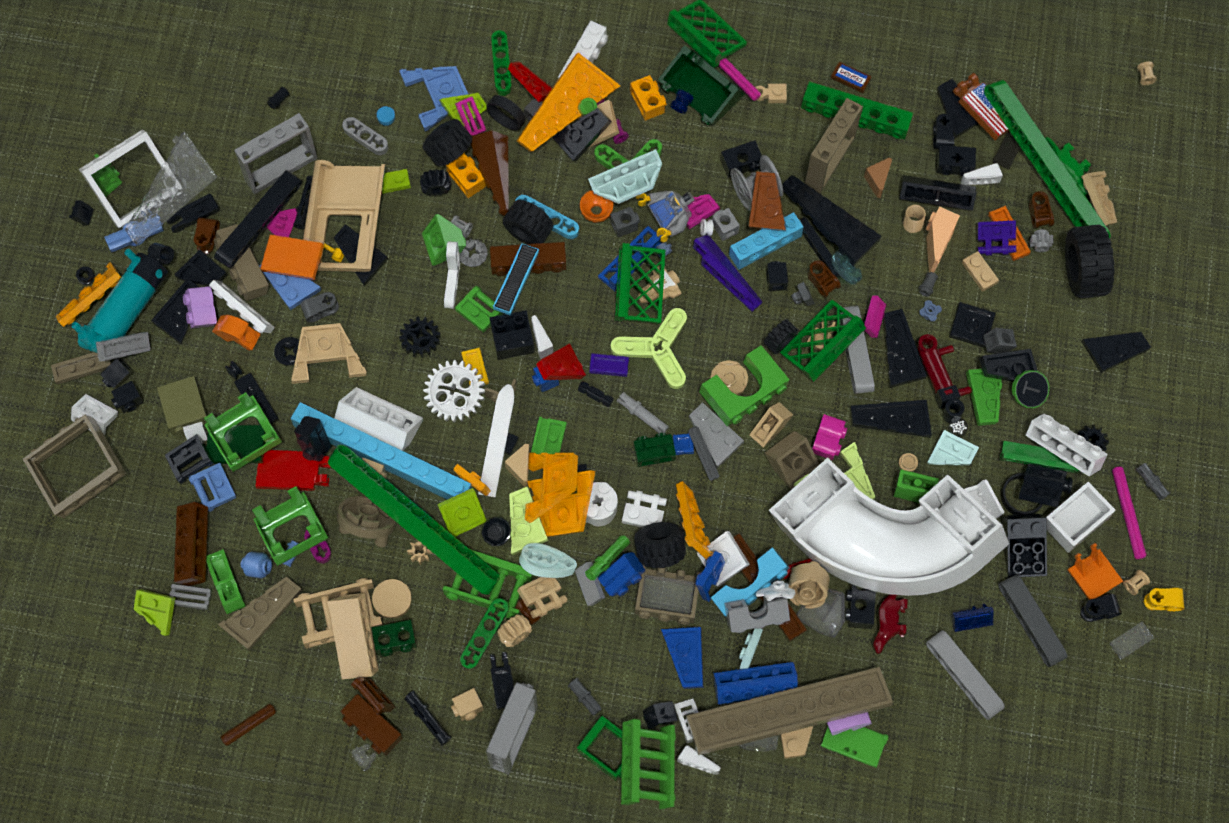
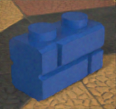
[598,552,646,597]

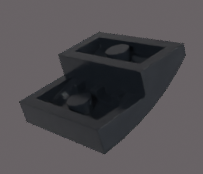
[1019,463,1067,507]

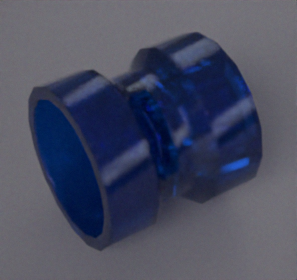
[670,89,694,114]

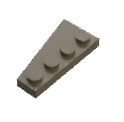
[218,577,302,651]

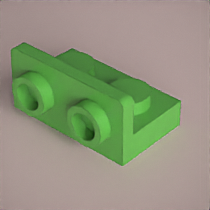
[91,153,122,197]

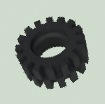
[764,319,799,354]

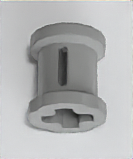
[451,215,473,238]

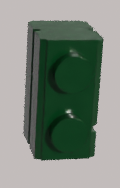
[633,432,676,467]

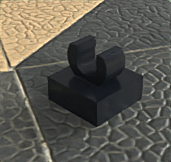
[69,200,94,226]

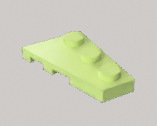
[509,487,549,556]

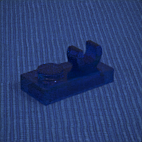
[952,604,994,632]

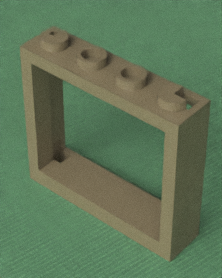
[805,98,863,194]
[23,414,127,518]

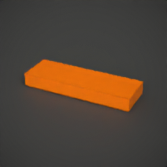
[988,206,1031,261]

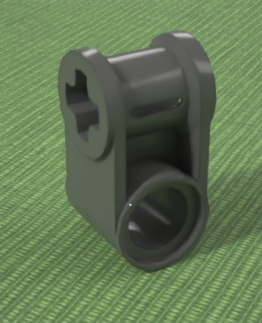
[300,292,339,323]

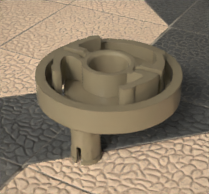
[337,496,396,547]

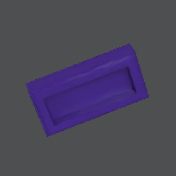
[589,353,629,377]

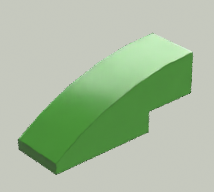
[206,549,246,614]

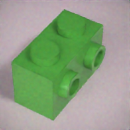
[894,470,939,503]

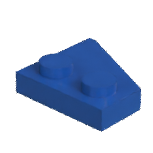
[695,551,725,602]

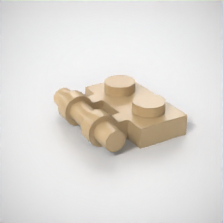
[517,577,568,618]

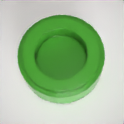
[578,98,597,116]

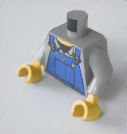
[636,191,695,242]

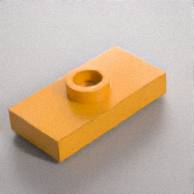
[454,464,491,496]

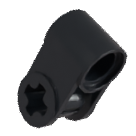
[933,114,954,150]
[1080,594,1122,622]

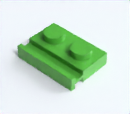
[531,417,567,454]

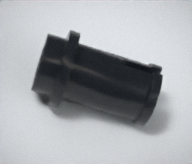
[267,86,290,110]

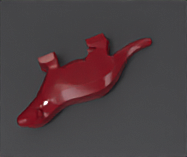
[873,594,908,654]

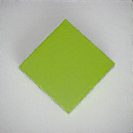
[437,488,487,537]

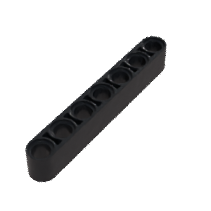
[214,170,302,269]

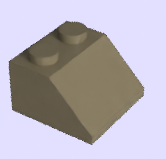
[765,431,820,489]

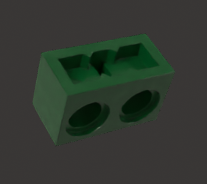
[372,620,417,657]

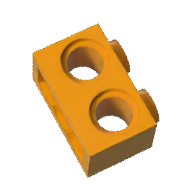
[630,75,667,121]
[446,153,486,198]

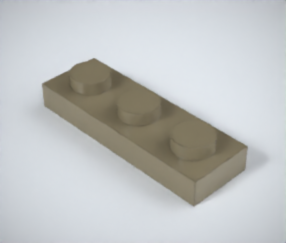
[51,352,111,385]

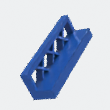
[598,226,663,291]

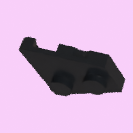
[174,250,227,287]

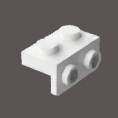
[964,479,1004,519]

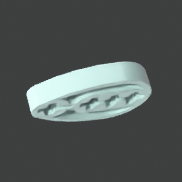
[519,543,577,578]

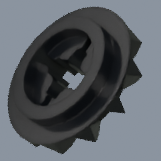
[274,337,299,367]

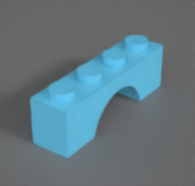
[711,548,790,616]

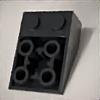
[1002,514,1047,578]

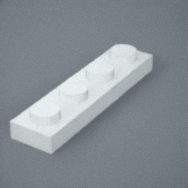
[209,280,275,333]

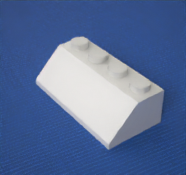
[334,387,423,451]

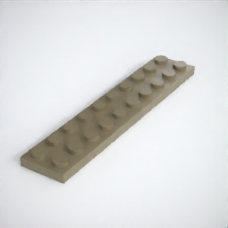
[686,667,893,755]

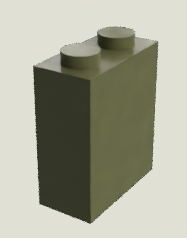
[157,376,207,435]

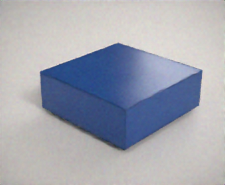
[673,434,694,455]

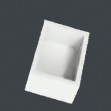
[1046,482,1116,553]

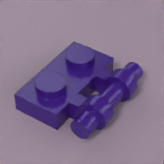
[978,220,1017,256]

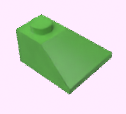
[422,214,466,266]

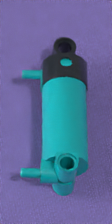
[71,243,174,354]

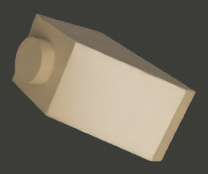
[750,402,793,448]

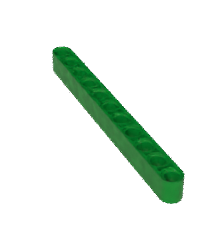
[984,80,1111,239]
[328,445,500,595]

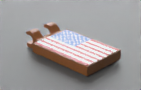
[953,73,1009,141]

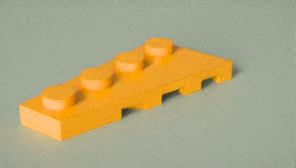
[56,262,121,327]
[676,481,714,560]

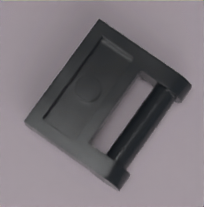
[165,434,214,484]

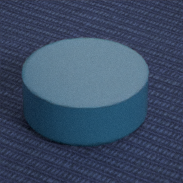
[377,106,395,125]

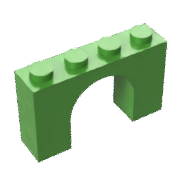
[699,345,790,427]

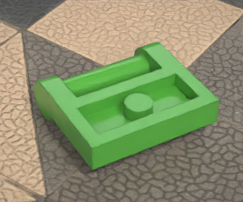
[455,286,503,333]

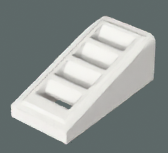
[961,163,1003,185]
[531,315,554,359]
[674,699,699,743]
[677,746,721,775]

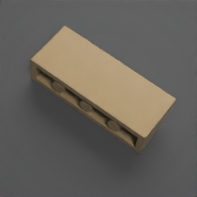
[327,593,379,679]

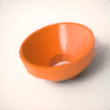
[580,190,613,222]

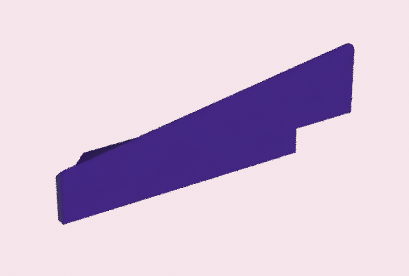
[693,235,762,312]

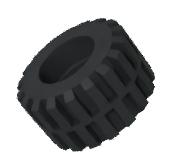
[422,119,472,166]
[502,200,554,244]
[634,522,686,568]

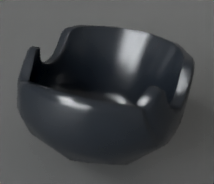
[481,517,512,547]

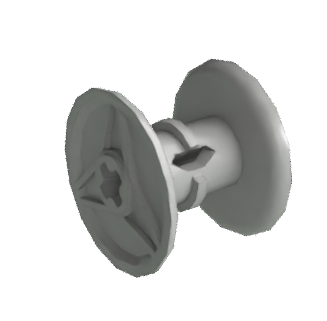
[731,155,783,211]

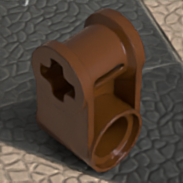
[1028,191,1054,229]
[194,217,219,255]
[807,260,841,298]

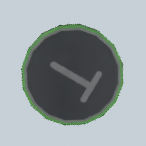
[1012,370,1049,408]

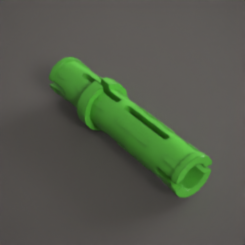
[585,535,630,581]

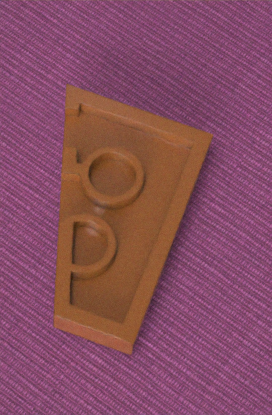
[749,171,786,231]

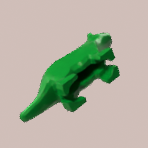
[1045,137,1091,196]

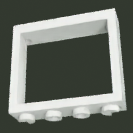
[79,130,181,228]

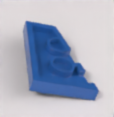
[661,627,704,689]

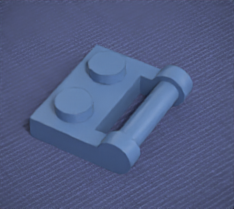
[189,463,236,512]

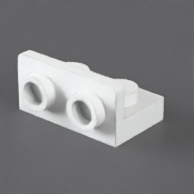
[71,394,118,435]

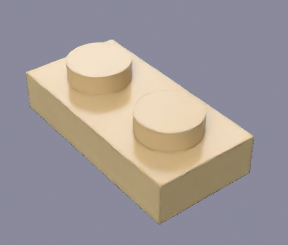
[962,251,999,292]

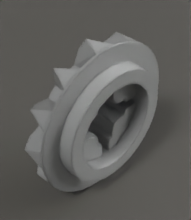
[460,238,488,267]

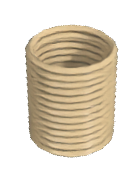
[903,205,926,233]

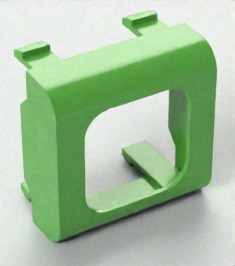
[204,392,282,472]
[252,486,329,566]

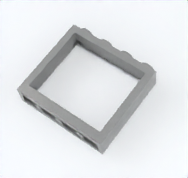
[234,113,317,195]
[486,682,538,775]

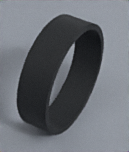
[486,95,526,131]
[1001,473,1043,515]

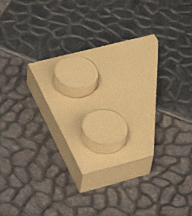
[780,726,813,759]

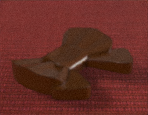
[515,599,541,625]

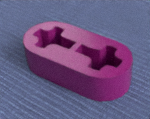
[304,530,332,564]

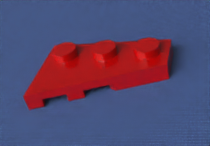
[507,62,552,102]
[536,343,586,380]

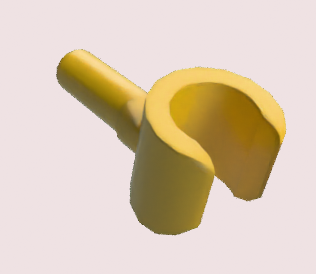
[324,243,344,262]

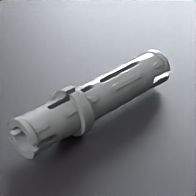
[617,392,669,433]

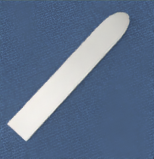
[478,384,514,498]

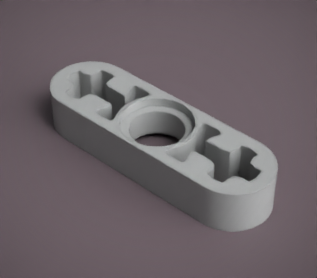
[343,117,388,155]

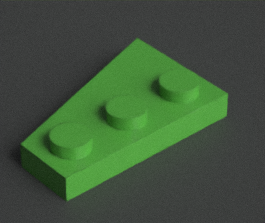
[966,369,1002,426]

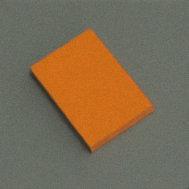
[260,235,324,280]

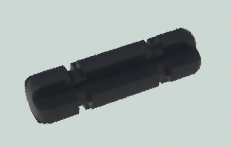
[578,381,614,407]

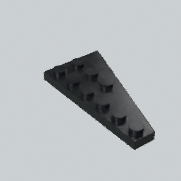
[782,175,882,267]

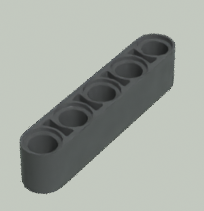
[998,574,1067,667]

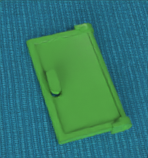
[821,726,889,768]

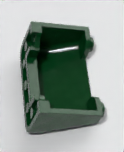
[658,45,745,126]

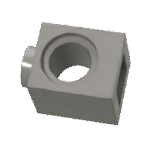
[712,208,740,241]

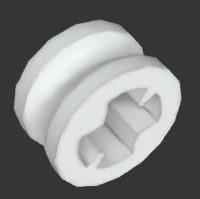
[700,219,713,236]

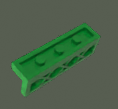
[1000,441,1080,473]

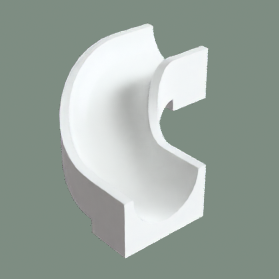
[769,458,1009,596]

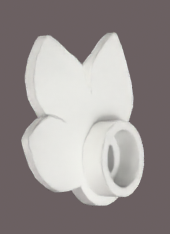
[756,581,795,601]

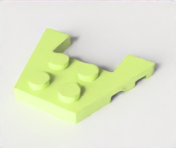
[794,442,875,500]

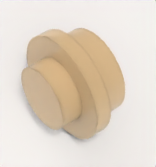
[899,453,918,472]

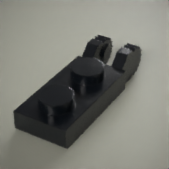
[166,193,220,233]
[490,652,514,710]

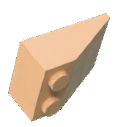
[926,206,960,273]

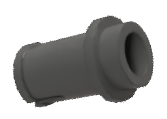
[919,272,938,297]

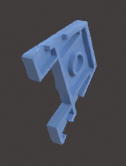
[399,66,468,131]

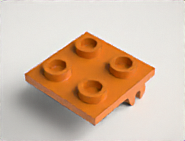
[1068,543,1123,600]

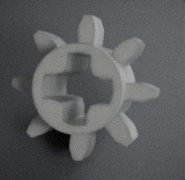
[1030,229,1054,252]

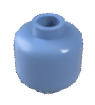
[241,551,272,578]

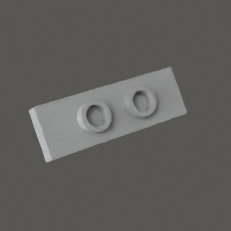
[96,332,151,361]

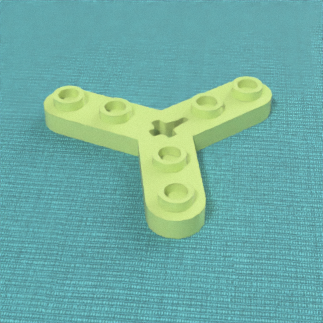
[611,308,687,389]

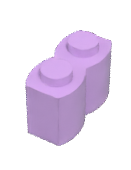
[183,287,217,328]

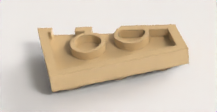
[1082,171,1117,226]

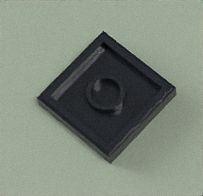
[949,302,996,348]

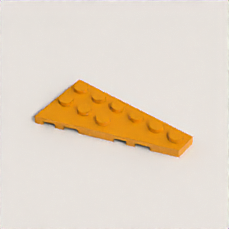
[516,52,620,152]

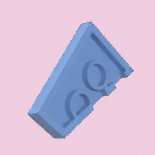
[259,265,321,310]

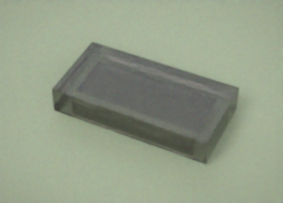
[993,131,1021,170]

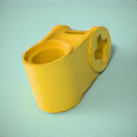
[1143,588,1185,612]

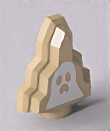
[637,265,682,303]

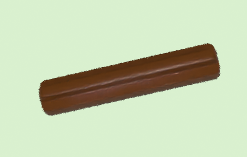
[220,704,276,746]

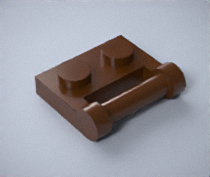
[351,677,396,715]

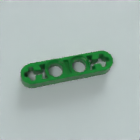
[491,30,512,96]
[460,598,509,669]

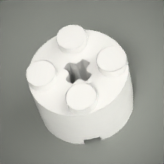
[586,482,618,527]

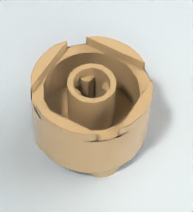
[789,561,830,609]

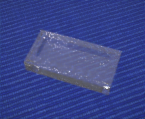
[1109,621,1154,660]

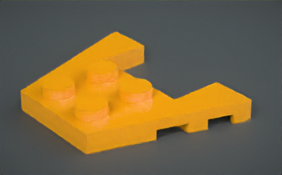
[525,453,578,523]
[528,470,595,537]

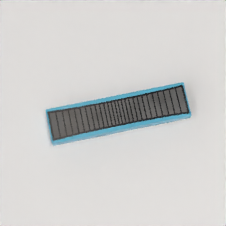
[493,243,539,316]

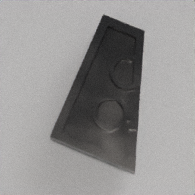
[937,79,979,139]
[151,278,200,345]
[1082,332,1151,373]

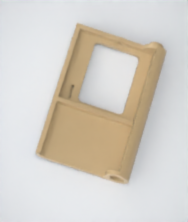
[303,160,385,272]

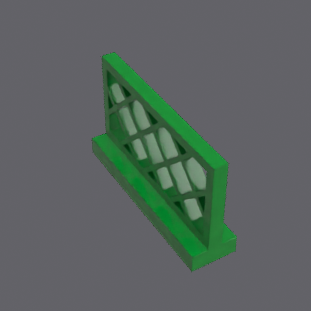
[667,0,747,68]
[614,243,666,324]
[780,300,866,382]

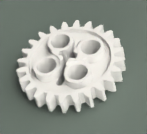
[423,360,485,422]

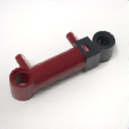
[917,334,972,424]

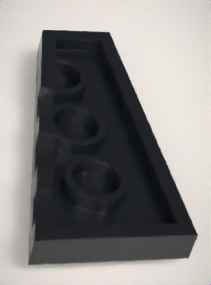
[884,309,927,388]
[850,400,932,438]

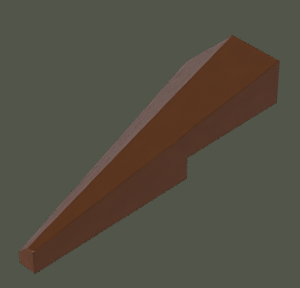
[471,130,509,215]

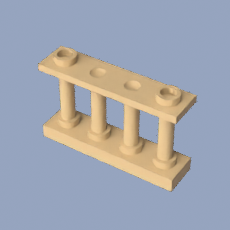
[294,578,383,649]

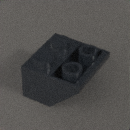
[489,310,535,360]

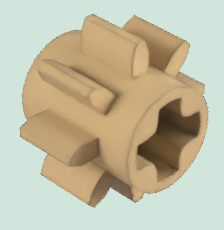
[407,541,432,565]

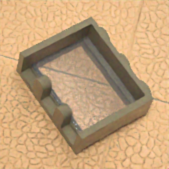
[635,565,700,625]

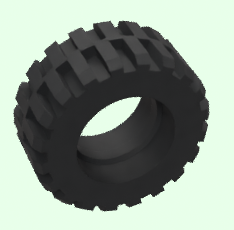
[1065,224,1115,298]

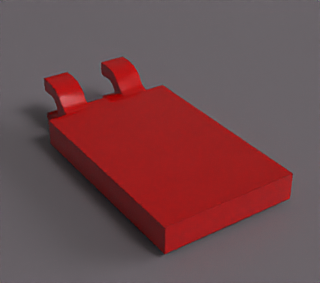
[255,450,331,491]

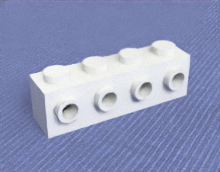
[558,21,608,79]
[1026,414,1108,476]

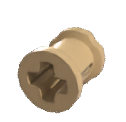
[1137,62,1157,85]
[1123,570,1150,595]

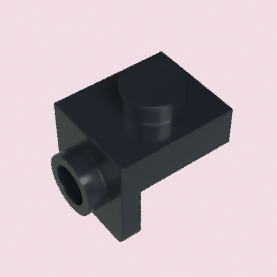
[643,701,678,729]

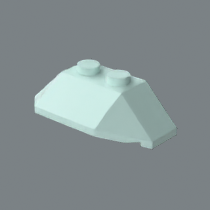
[588,149,662,204]

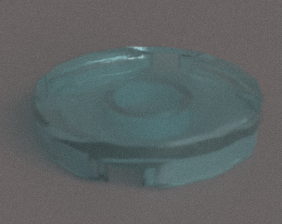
[831,252,862,285]

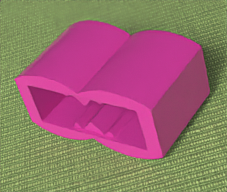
[812,414,848,460]

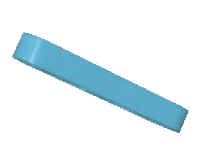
[515,195,579,239]

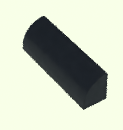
[900,175,977,211]

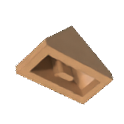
[864,158,892,198]

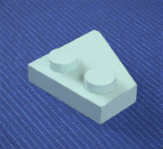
[927,430,979,466]
[739,629,763,669]

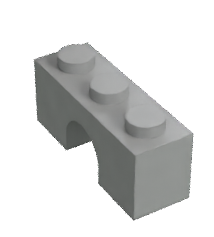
[724,596,790,633]

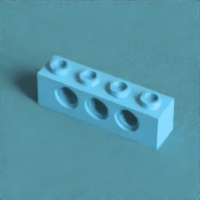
[729,212,803,270]

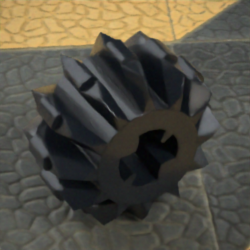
[420,168,451,197]
[1077,424,1109,452]

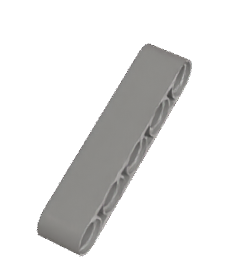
[841,305,874,394]
[926,630,1005,720]

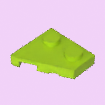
[439,93,486,126]
[134,589,175,636]

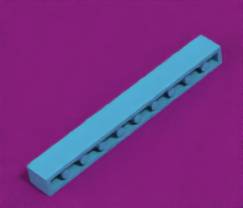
[291,402,472,500]

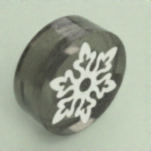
[948,418,968,438]

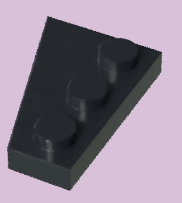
[552,108,612,161]
[334,224,388,286]
[979,349,1038,382]

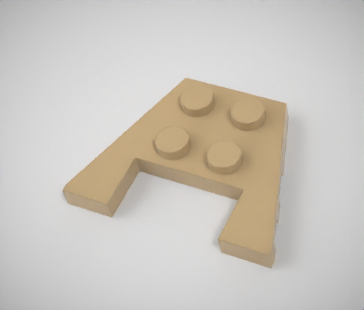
[291,323,366,384]

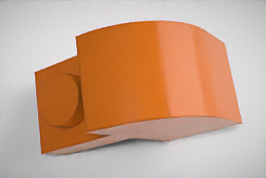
[212,315,261,351]

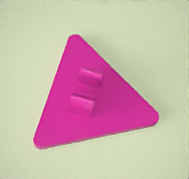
[267,208,297,237]

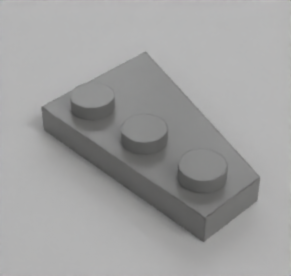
[689,403,744,468]

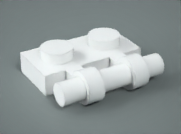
[622,490,667,528]

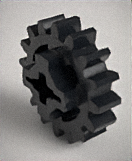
[399,316,441,358]

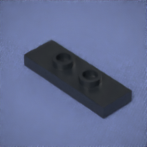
[234,372,279,425]

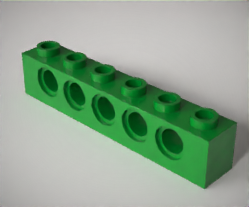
[801,81,913,140]

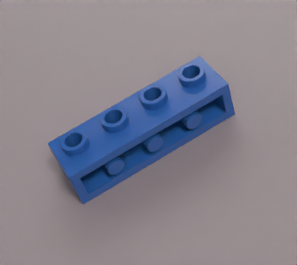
[714,662,798,705]

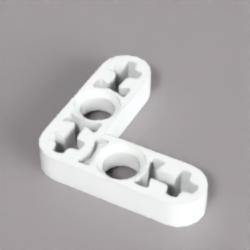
[444,241,460,309]

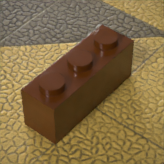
[340,694,403,756]

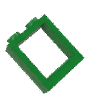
[577,716,641,781]

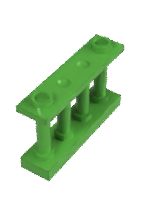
[443,549,534,619]
[621,719,676,810]

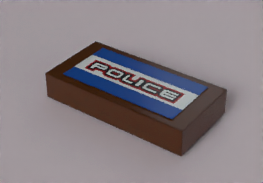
[831,62,871,93]

